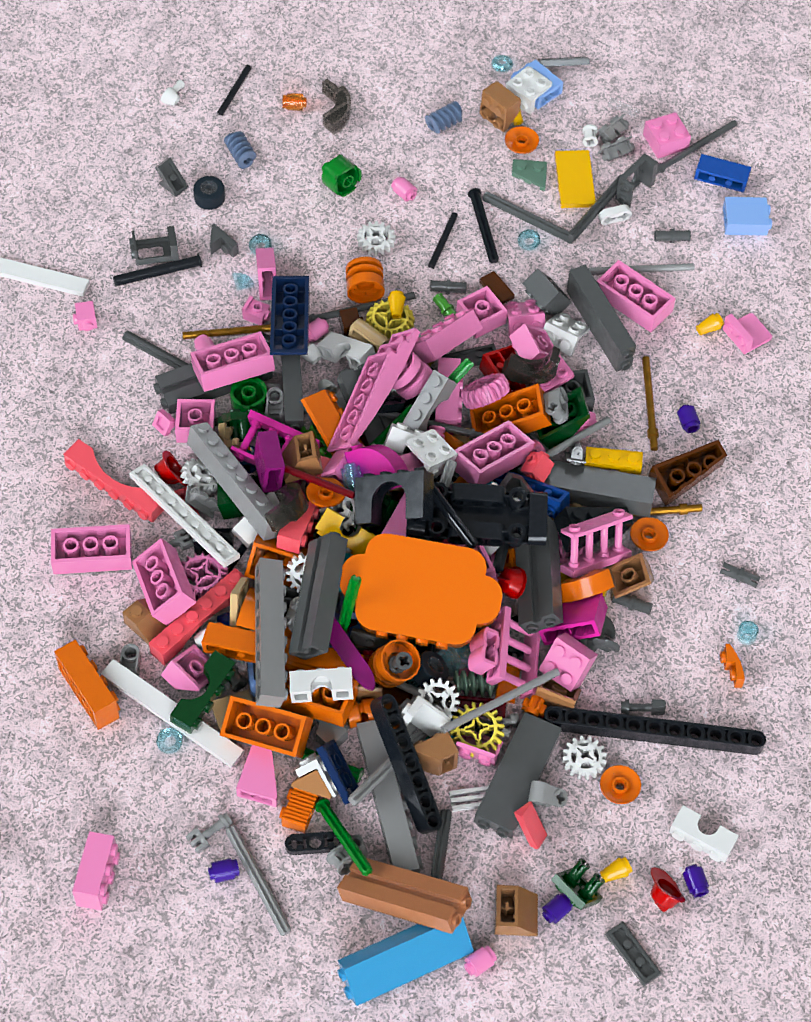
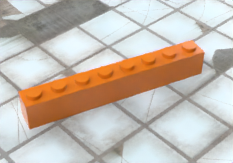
[202,622,364,686]

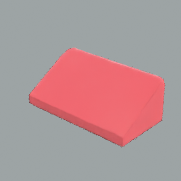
[514,801,547,850]

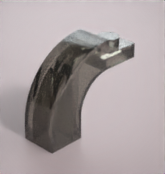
[322,79,351,135]
[501,346,561,385]
[264,482,309,532]

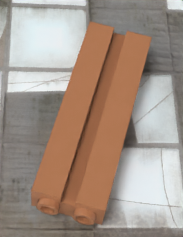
[337,858,472,934]

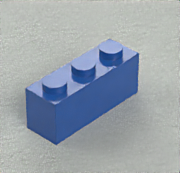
[694,154,752,193]

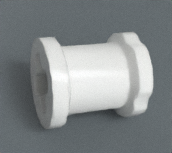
[582,124,598,147]

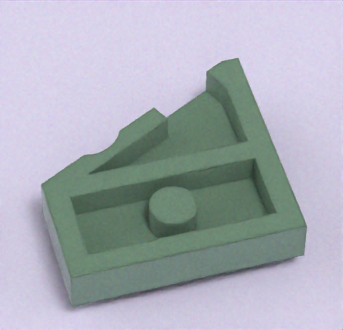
[512,159,547,191]

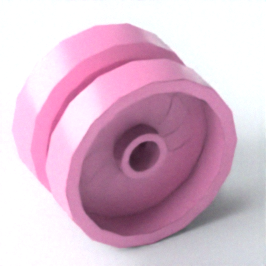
[392,352,433,400]

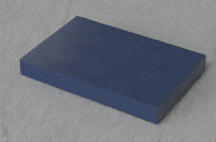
[316,739,359,805]

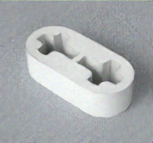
[598,204,632,225]

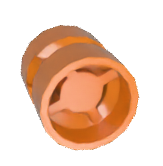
[347,697,374,729]

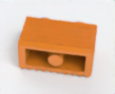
[279,788,320,833]

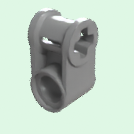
[265,387,284,424]
[543,387,569,424]
[119,643,141,676]
[528,781,567,807]
[326,835,368,875]

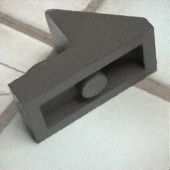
[155,157,189,197]
[210,223,239,258]

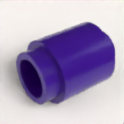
[677,405,700,433]
[208,858,240,883]
[682,864,709,898]
[542,893,573,924]

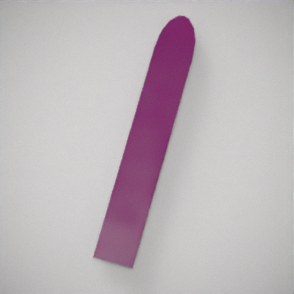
[330,617,375,691]

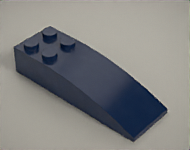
[270,276,310,355]

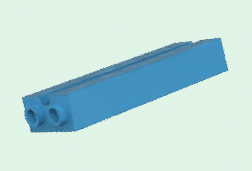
[337,917,474,1006]

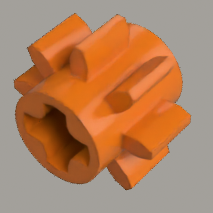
[521,695,547,718]

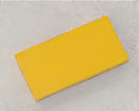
[555,150,596,208]

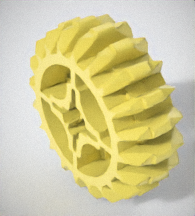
[366,299,415,339]
[449,702,505,757]

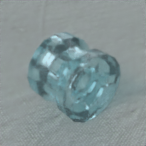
[737,621,759,645]

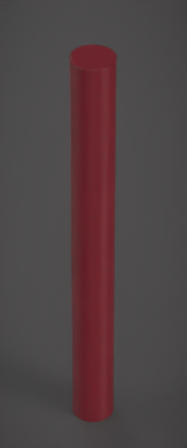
[284,464,355,499]

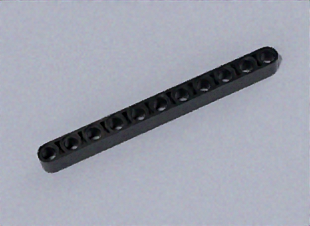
[543,706,766,755]

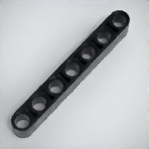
[370,694,442,834]

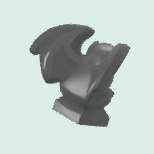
[578,616,620,652]

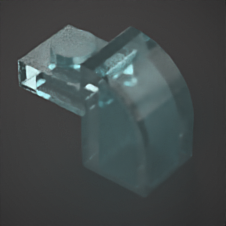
[437,645,471,678]

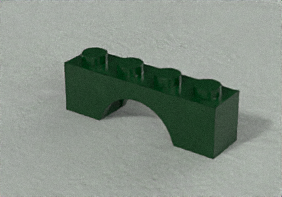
[170,650,236,734]

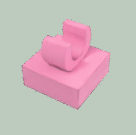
[152,409,176,436]

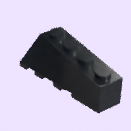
[554,507,633,552]

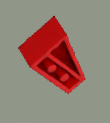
[479,345,526,395]

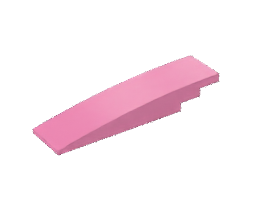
[327,328,420,452]

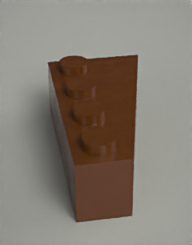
[648,439,727,506]

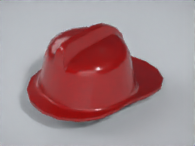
[154,450,188,487]
[497,566,527,599]
[650,867,685,912]

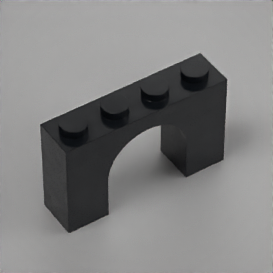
[354,468,434,528]

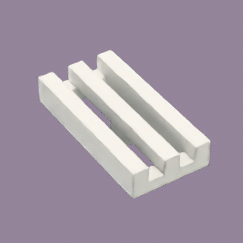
[449,786,489,812]

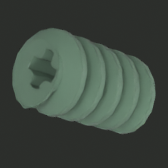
[453,670,495,697]

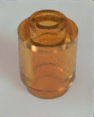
[282,93,307,111]

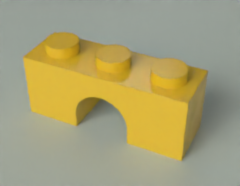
[584,446,643,475]
[315,507,377,555]

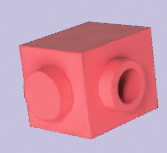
[520,451,555,483]

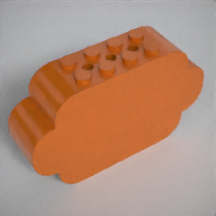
[340,533,502,650]

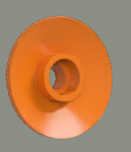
[505,126,539,154]
[306,477,345,507]
[630,517,669,551]
[600,765,641,804]

